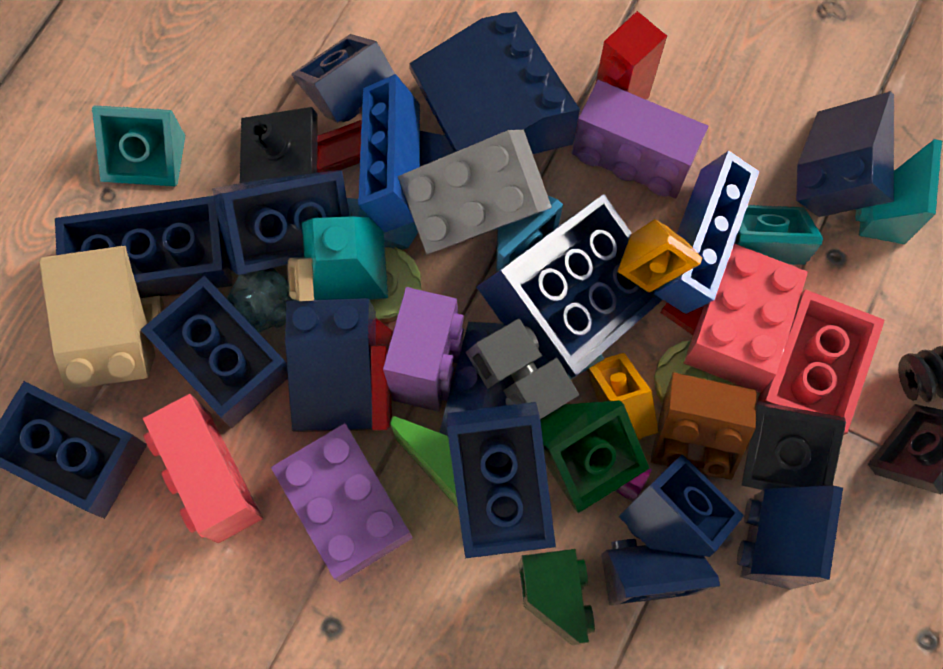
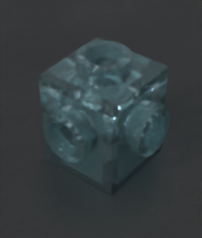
[227,268,296,333]

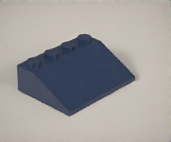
[409,11,580,154]
[476,194,663,378]

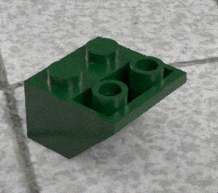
[518,549,595,645]

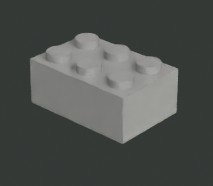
[398,130,552,254]

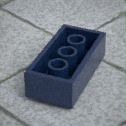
[55,196,233,298]

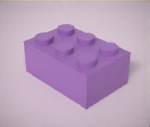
[572,80,708,199]
[383,287,464,412]
[271,423,413,583]

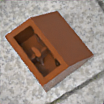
[650,372,756,480]

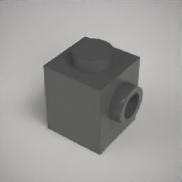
[466,319,542,389]
[503,358,579,419]

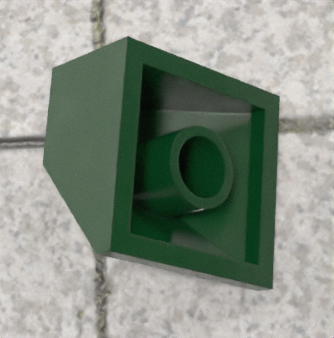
[540,400,650,513]

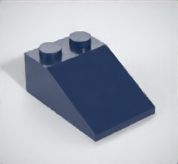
[796,91,894,217]
[212,170,350,275]
[285,298,376,432]
[447,402,556,559]
[737,485,843,590]
[602,539,720,606]

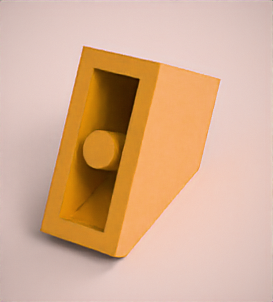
[618,219,702,293]
[587,353,658,441]

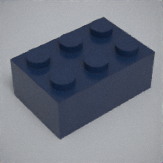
[141,275,288,428]
[0,381,147,519]

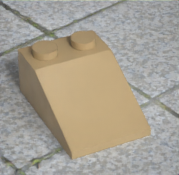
[39,246,155,390]

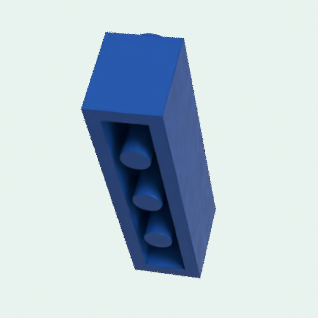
[358,74,420,233]
[654,151,760,314]

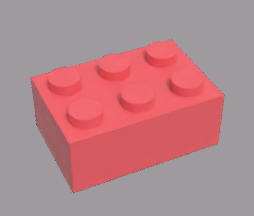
[684,243,808,394]
[756,289,885,435]
[142,394,263,544]

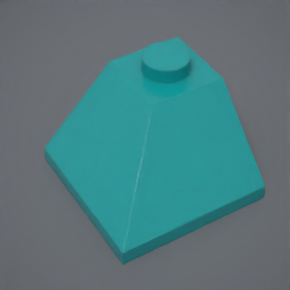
[855,139,942,244]
[302,216,388,300]

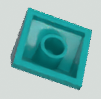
[92,105,186,186]
[735,205,823,265]

